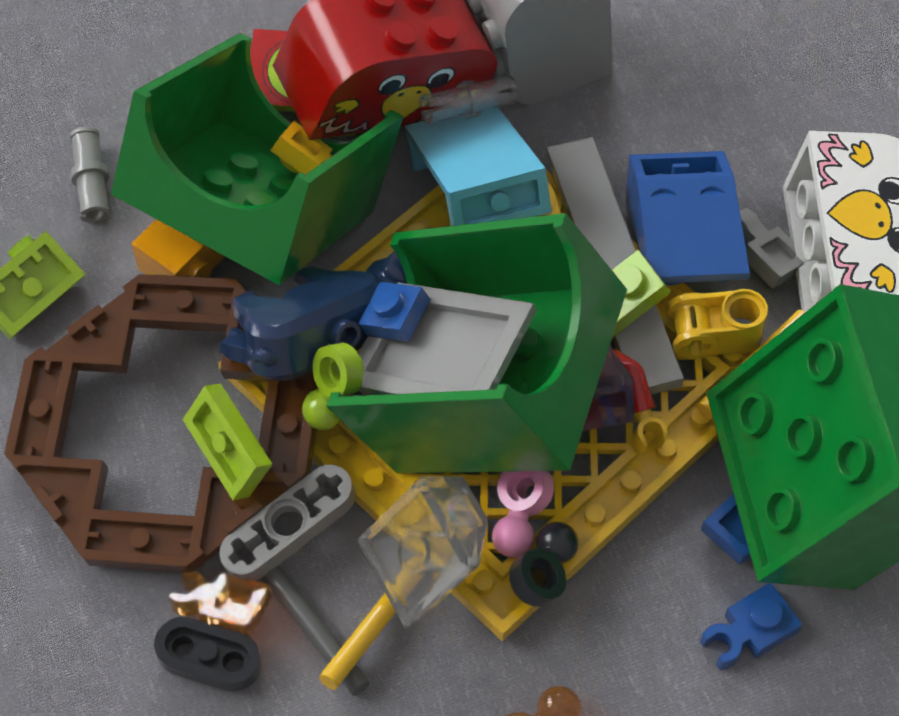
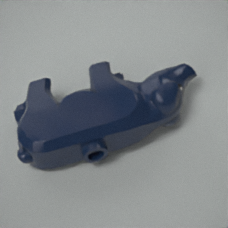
[219,251,407,381]

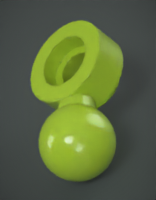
[302,343,364,430]

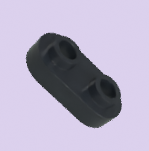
[154,617,262,691]

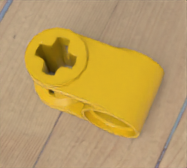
[667,289,768,359]

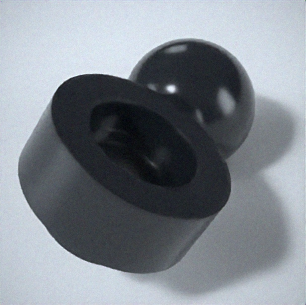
[509,522,579,607]

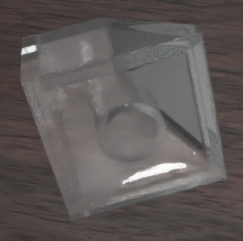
[357,476,488,629]

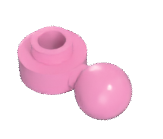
[492,471,554,558]

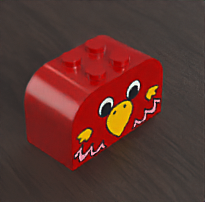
[272,0,497,140]

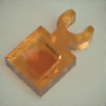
[168,571,272,638]

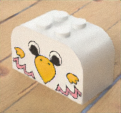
[783,131,899,312]

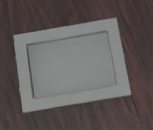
[358,282,537,395]

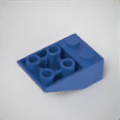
[625,151,750,285]

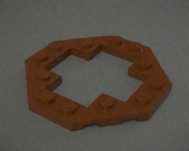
[4,274,318,573]

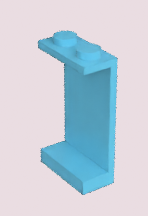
[405,103,552,226]

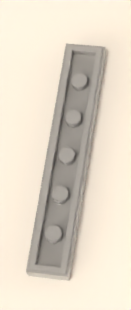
[546,137,684,394]

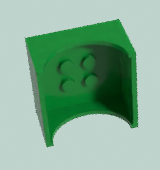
[111,33,403,286]
[326,213,627,473]
[706,284,899,590]

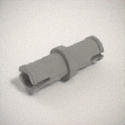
[70,127,111,223]

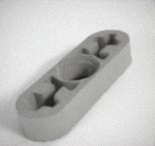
[220,465,355,583]

